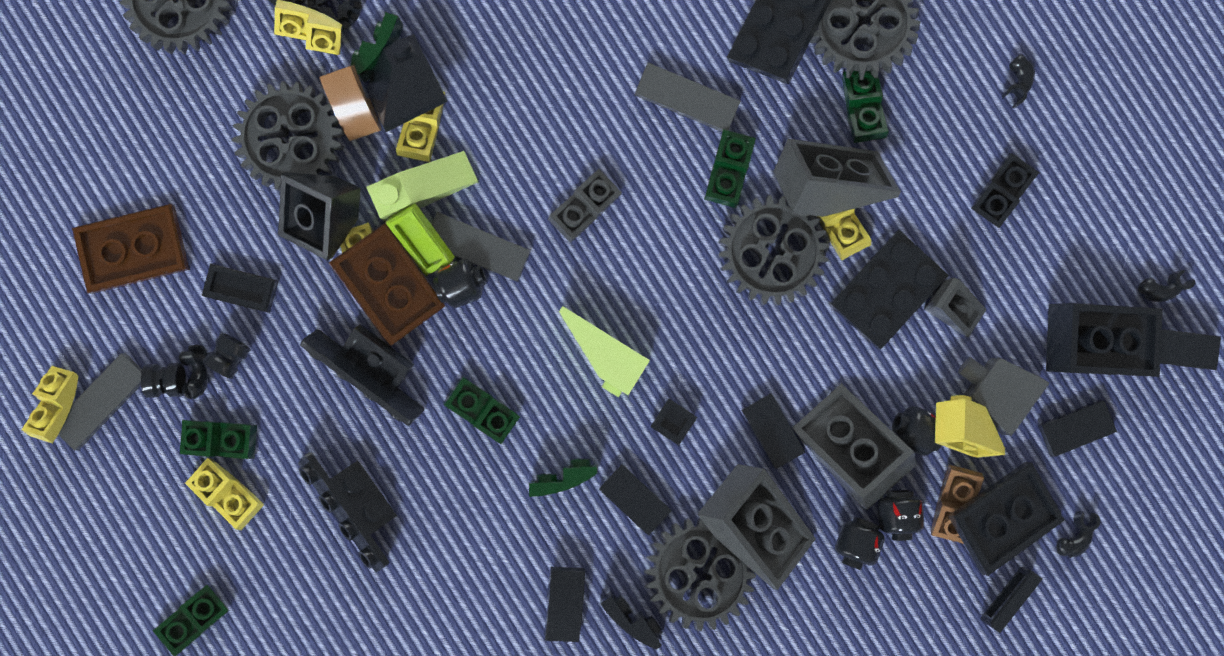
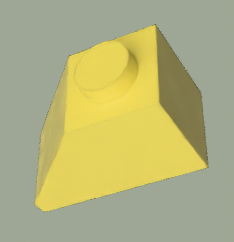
[935,395,1005,458]

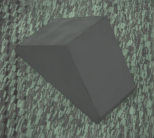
[924,277,987,337]

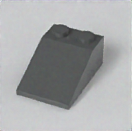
[773,139,901,217]
[792,383,916,511]
[697,464,816,590]

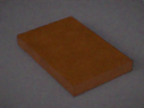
[72,204,190,294]
[328,223,445,346]

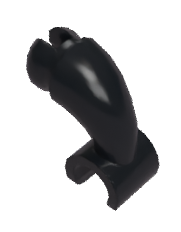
[1002,54,1035,108]
[1138,270,1195,302]
[178,345,208,399]
[1056,511,1100,558]

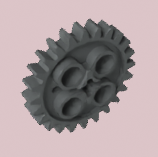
[120,0,233,54]
[810,0,920,80]
[232,81,345,191]
[718,195,829,306]
[644,518,756,631]

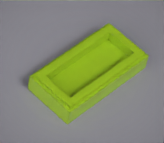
[385,203,455,276]

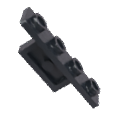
[300,324,424,426]
[298,452,397,573]

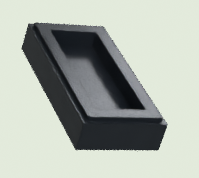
[201,263,278,313]
[741,393,805,469]
[1038,400,1117,457]
[599,464,672,536]
[981,567,1042,633]

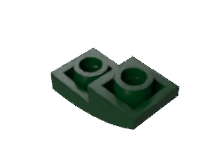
[351,12,404,82]
[842,71,889,143]
[704,129,756,208]
[443,376,520,444]
[180,420,257,459]
[529,459,598,497]
[152,584,230,656]

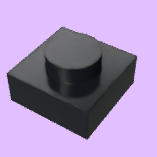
[650,398,698,446]

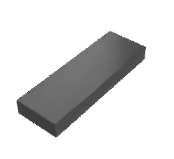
[635,63,740,132]
[432,212,531,282]
[58,353,142,451]

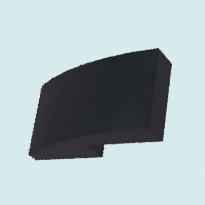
[971,153,1039,228]
[1160,330,1221,370]
[544,567,585,642]
[600,591,663,650]

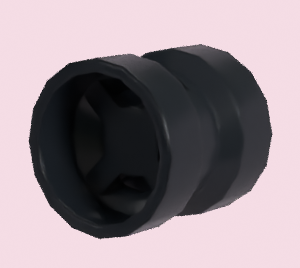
[202,332,251,379]
[141,363,186,398]

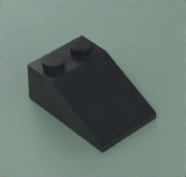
[1046,303,1163,377]

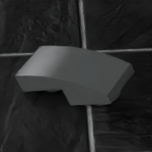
[548,169,622,243]

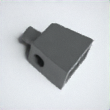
[958,357,1049,436]

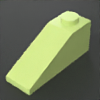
[366,151,478,222]
[559,306,650,397]

